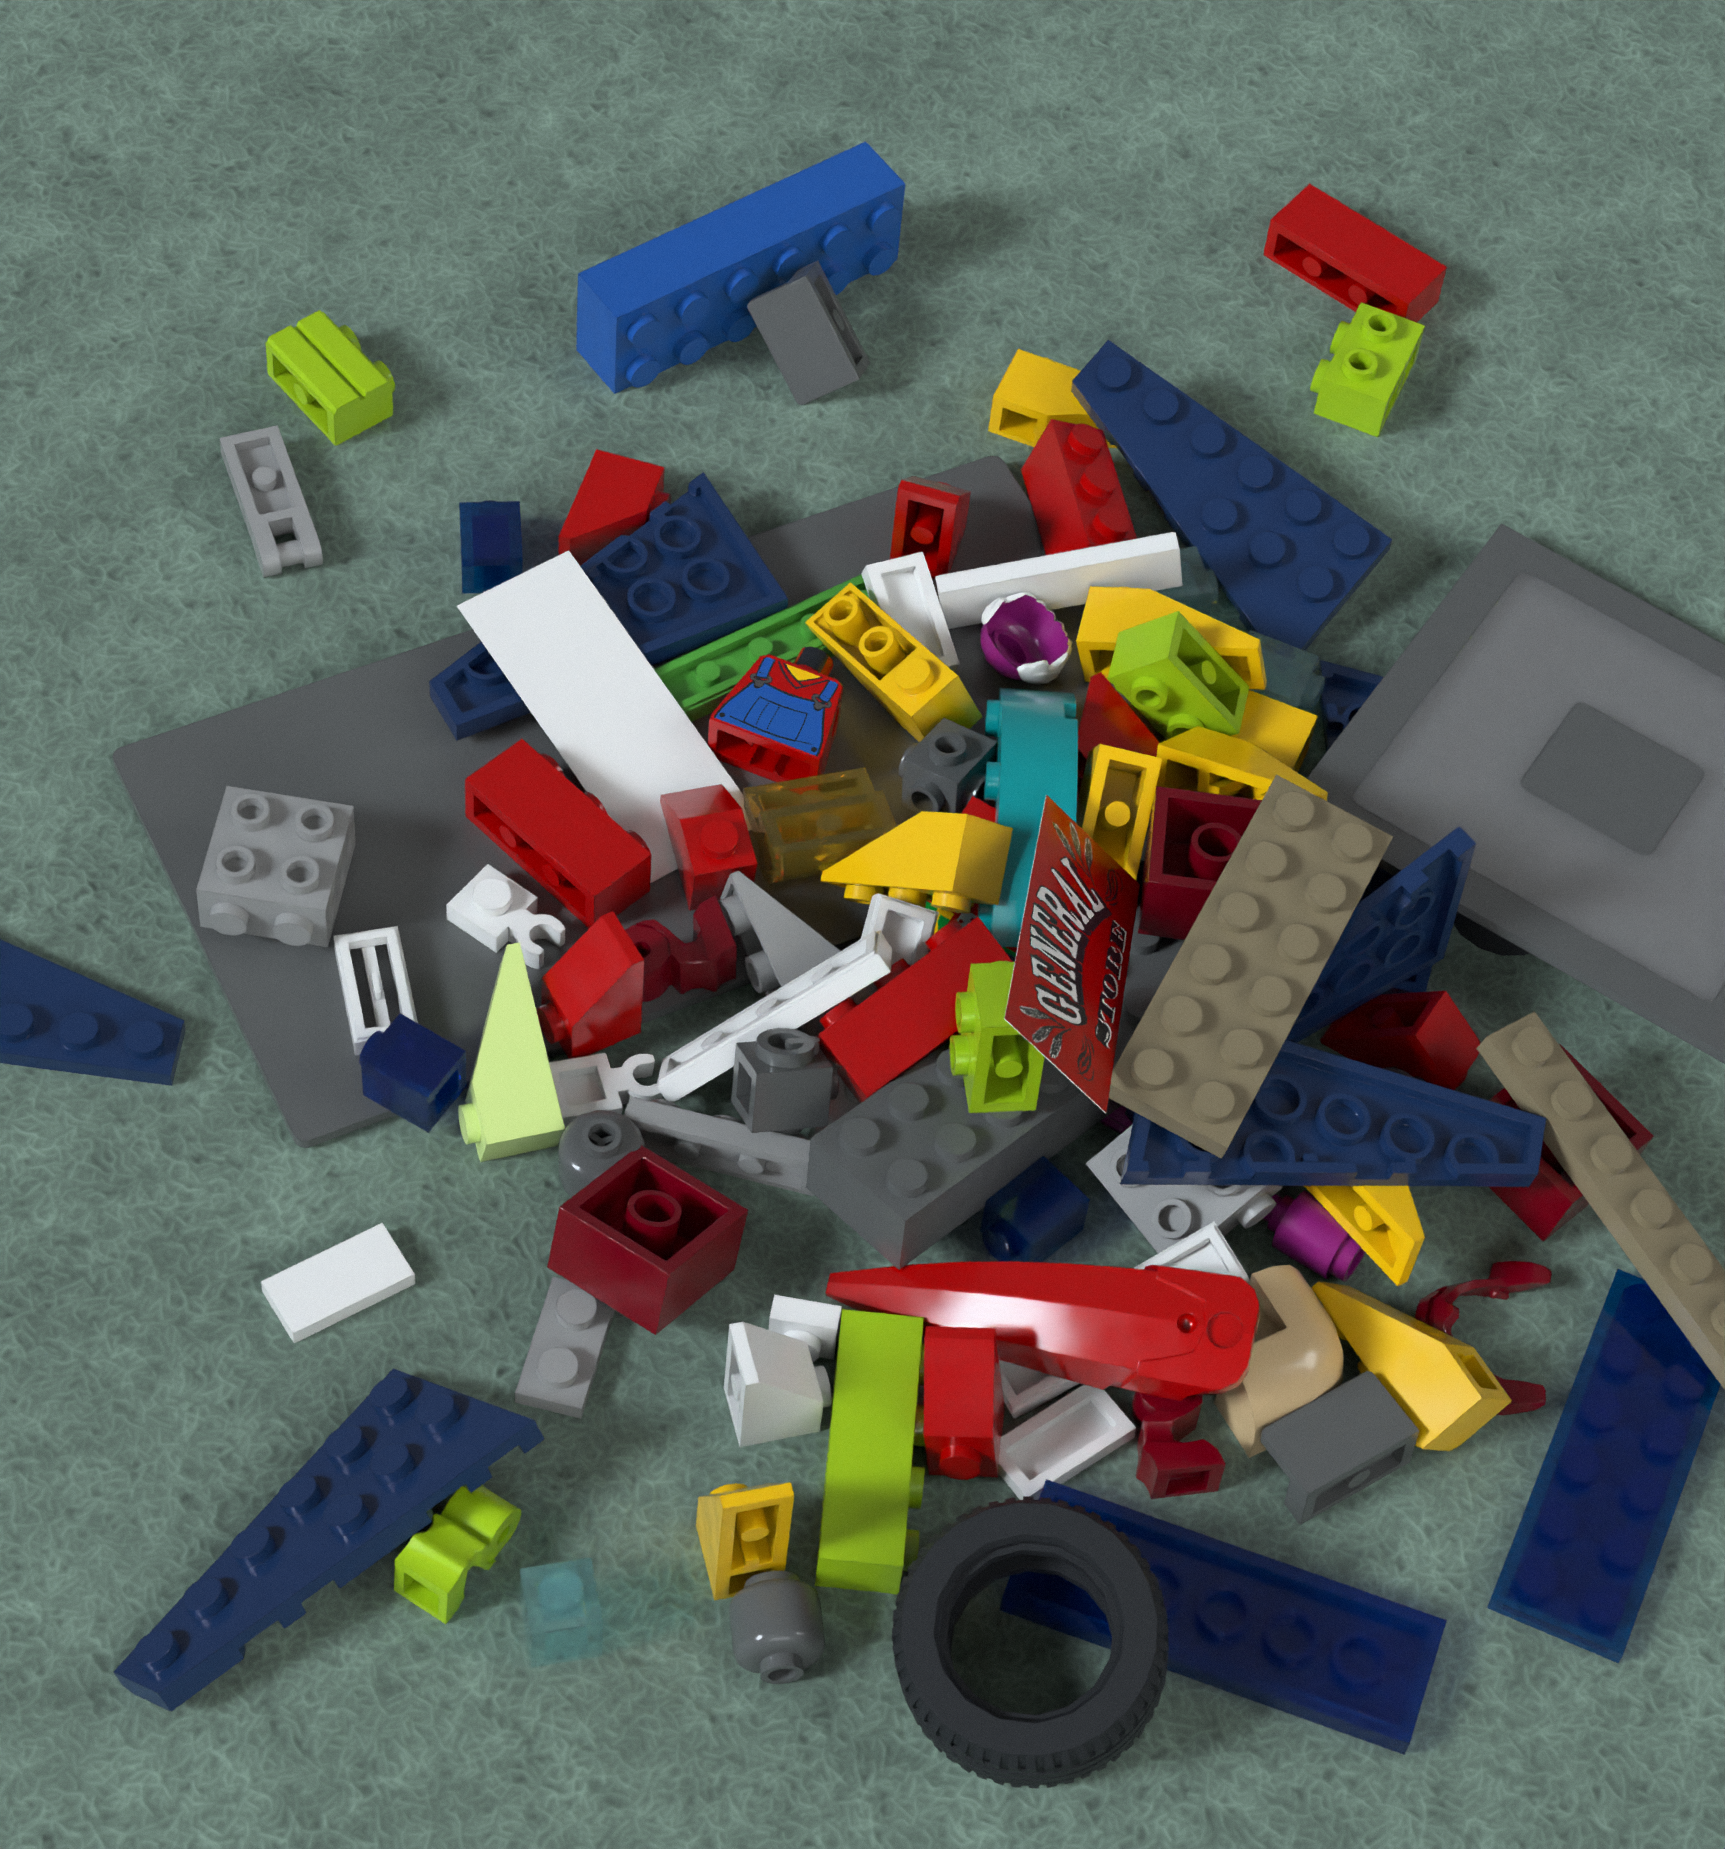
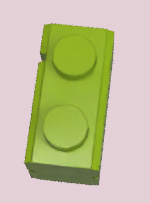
[265,310,395,446]

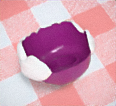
[981,592,1072,684]

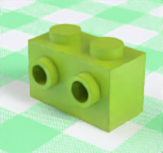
[1310,302,1425,437]
[1107,611,1249,740]
[949,961,1045,1113]

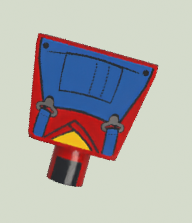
[708,647,843,797]

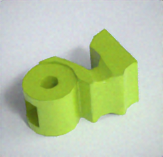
[394,1485,522,1624]

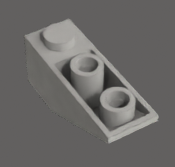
[719,871,844,1037]

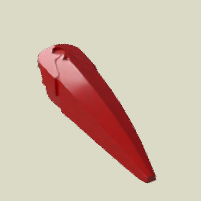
[826,1261,1260,1401]

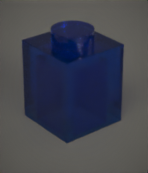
[459,500,523,594]
[359,1013,467,1133]
[980,1156,1090,1262]

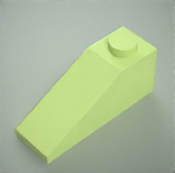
[458,942,565,1162]

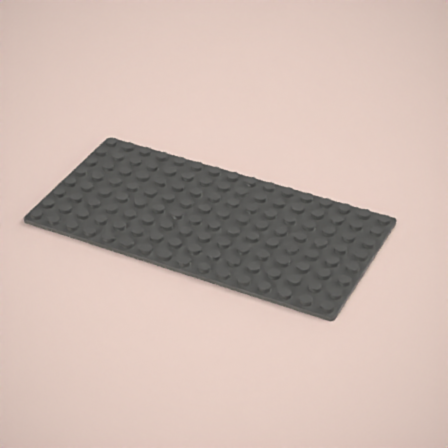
[113,456,1166,1148]

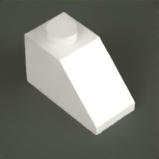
[724,1322,832,1447]

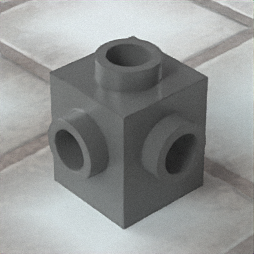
[898,718,997,814]

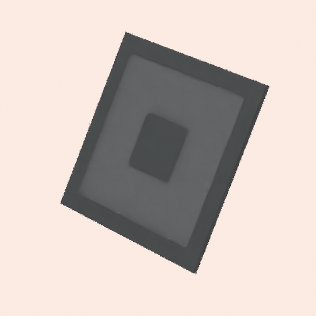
[1307,523,1725,1064]

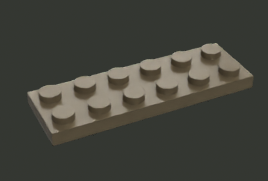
[1109,775,1393,1159]

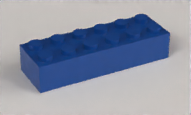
[576,141,905,394]

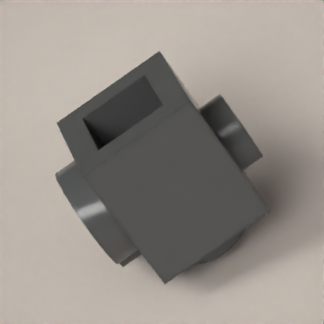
[731,1028,839,1135]

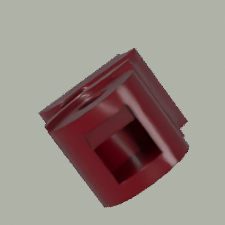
[625,895,737,1002]
[1132,1392,1226,1499]

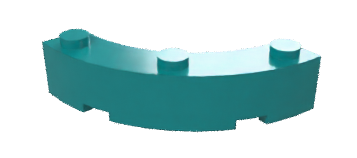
[978,688,1078,947]

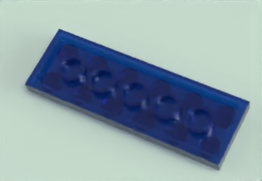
[1487,1269,1721,1664]
[999,1479,1447,1755]

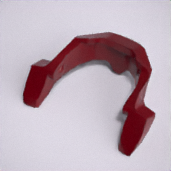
[1415,1261,1552,1415]

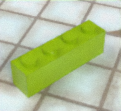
[815,1309,925,1594]

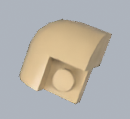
[1214,1265,1344,1458]

